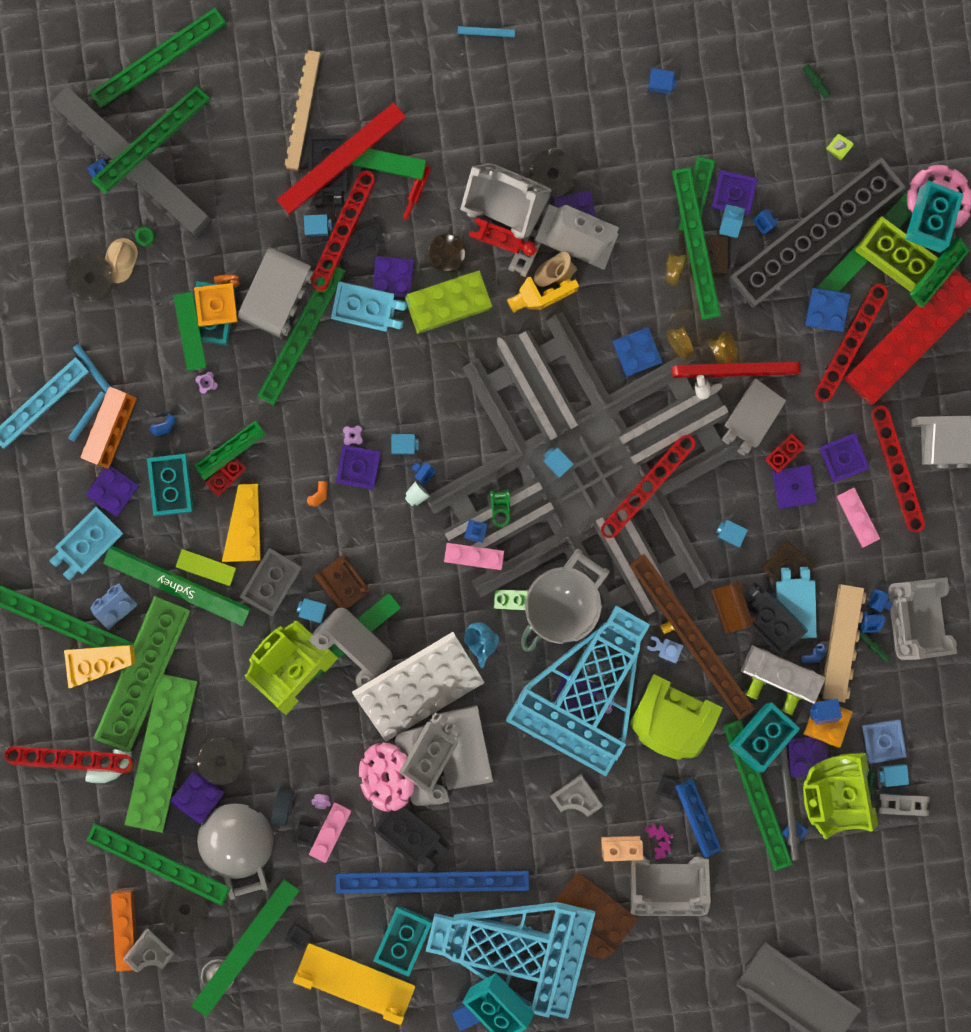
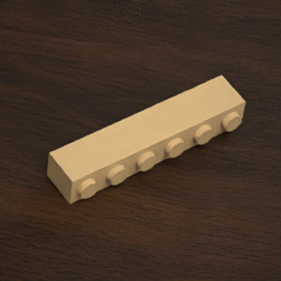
[820,584,866,702]

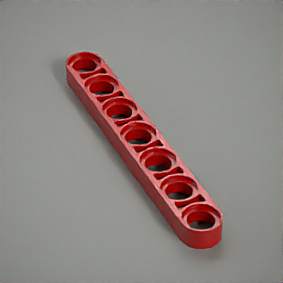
[311,171,375,292]
[815,284,888,402]
[672,362,801,378]
[871,406,925,533]
[601,435,695,538]
[4,746,134,773]

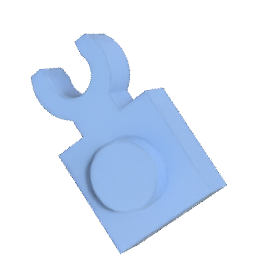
[647,636,683,663]

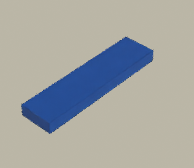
[675,779,722,858]

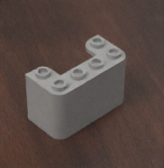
[238,247,314,339]

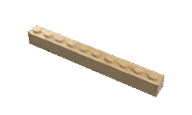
[285,50,321,171]

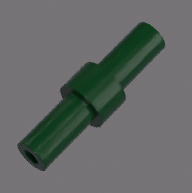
[802,64,831,99]
[859,632,891,663]
[867,771,876,802]

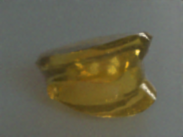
[665,252,688,287]
[667,325,694,360]
[708,331,738,364]

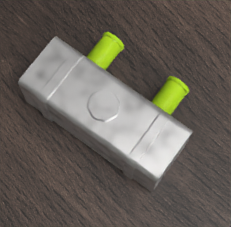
[740,645,826,716]

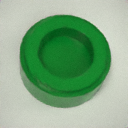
[135,227,155,247]

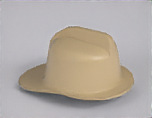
[102,238,138,283]
[534,252,577,287]

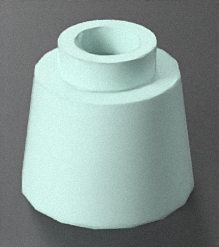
[405,481,430,506]

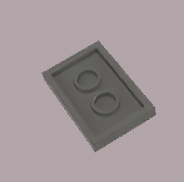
[240,548,303,617]

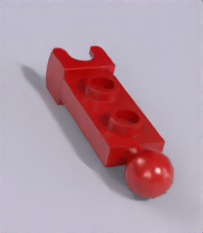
[469,218,537,256]

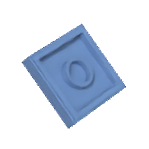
[862,719,907,764]

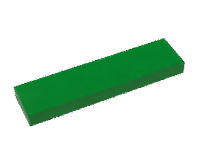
[351,149,427,180]
[678,156,716,232]
[909,237,970,308]
[173,292,207,371]
[195,421,266,480]

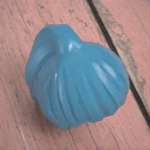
[464,623,499,668]

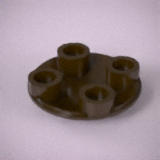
[428,234,466,272]

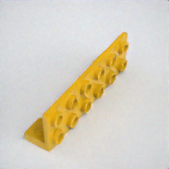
[293,943,415,1025]

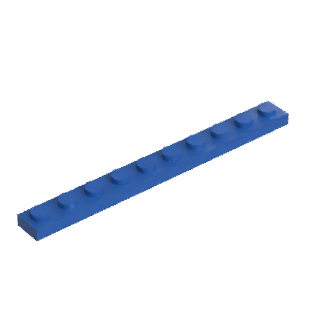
[336,870,529,893]

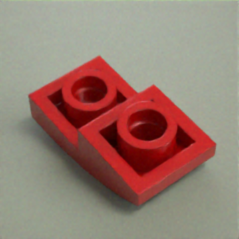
[765,434,805,473]
[205,457,247,498]

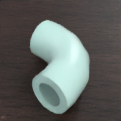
[86,748,132,783]

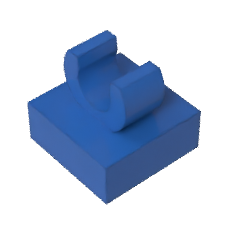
[87,158,107,178]
[752,209,779,235]
[412,462,437,486]
[464,520,488,543]
[867,589,893,612]
[860,610,886,633]

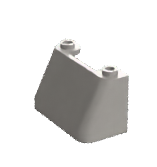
[460,163,551,239]
[888,577,957,660]
[309,608,393,687]
[429,705,493,790]
[395,725,450,806]
[631,856,711,916]

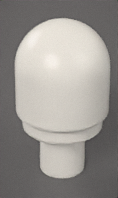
[695,375,711,399]

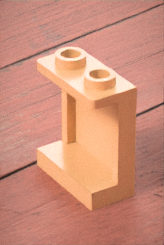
[601,836,643,861]

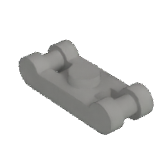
[508,229,541,278]
[879,794,930,816]

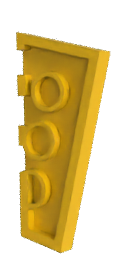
[222,484,261,562]
[64,645,136,688]

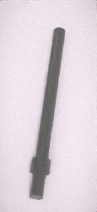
[780,745,800,861]

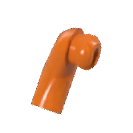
[214,274,240,288]
[307,481,328,507]

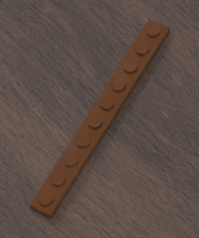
[628,554,755,721]

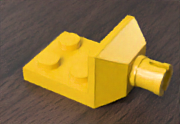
[507,276,579,313]

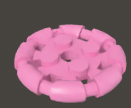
[907,165,971,229]
[359,742,415,812]

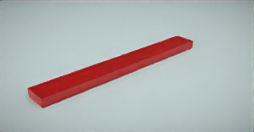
[276,102,406,215]

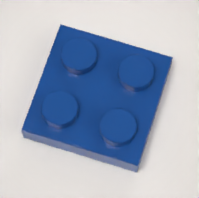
[805,287,851,332]
[612,327,662,377]

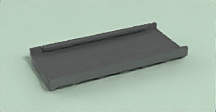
[736,942,861,1032]

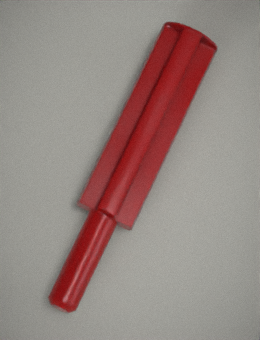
[403,165,432,220]

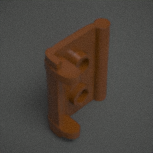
[314,554,370,609]
[710,581,757,634]

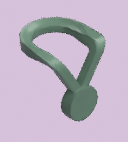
[521,624,541,652]

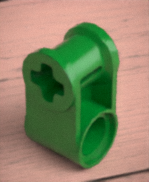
[490,490,510,528]

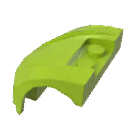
[245,621,338,715]
[630,674,723,760]
[803,753,878,839]

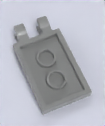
[722,379,786,455]
[399,713,462,793]

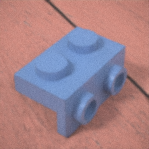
[90,583,137,630]

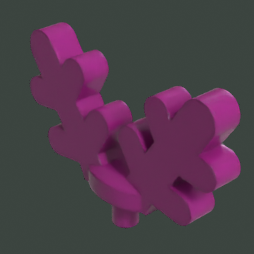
[645,824,674,860]

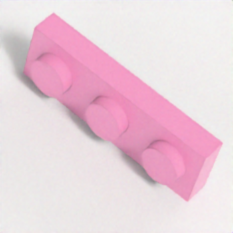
[836,488,880,548]
[444,543,504,570]
[309,802,352,863]

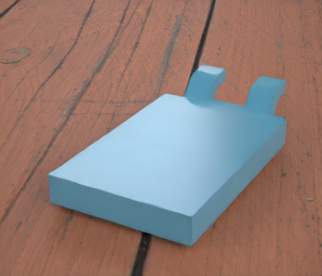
[331,281,407,332]
[49,507,124,580]
[776,567,817,639]

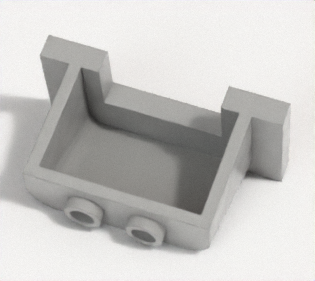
[534,204,619,270]
[911,416,971,468]

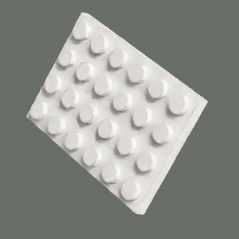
[352,632,484,742]

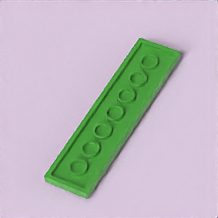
[94,596,190,752]
[125,674,198,833]

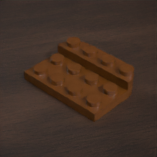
[550,871,638,959]

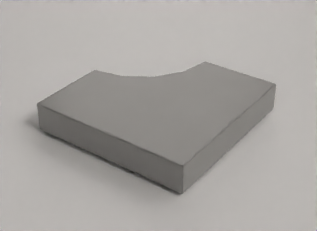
[550,774,603,817]
[123,929,174,972]

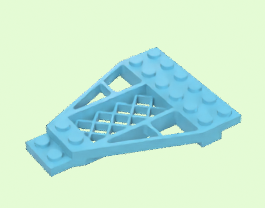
[506,606,650,776]
[426,902,595,1019]

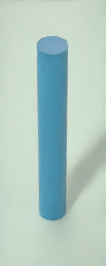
[458,26,515,37]
[73,344,110,393]
[68,391,105,442]

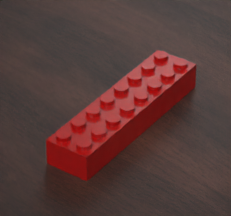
[844,269,971,406]

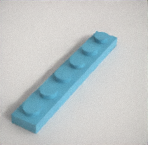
[0,357,89,449]

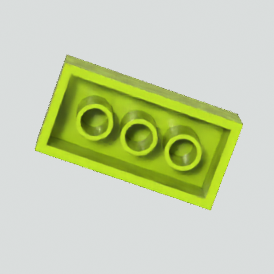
[854,217,939,292]
[405,270,492,334]

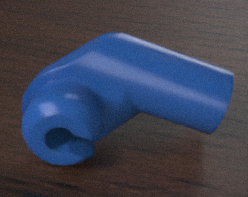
[149,414,177,436]
[801,644,827,665]

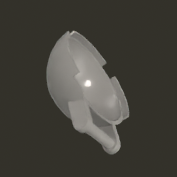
[525,549,609,644]
[197,804,274,900]

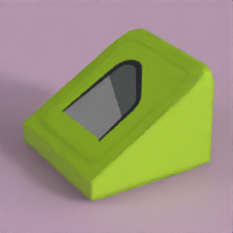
[826,134,854,161]

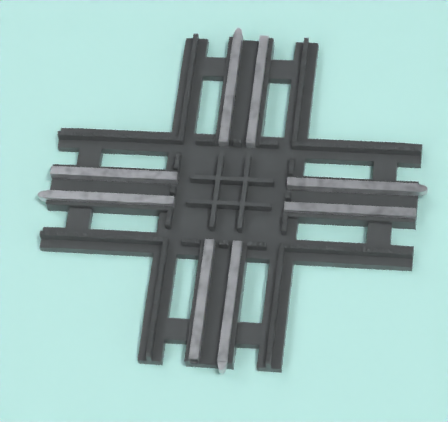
[426,312,744,623]

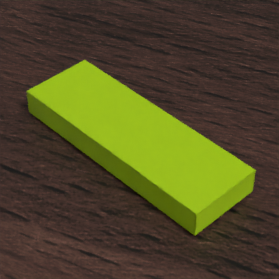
[176,549,237,586]

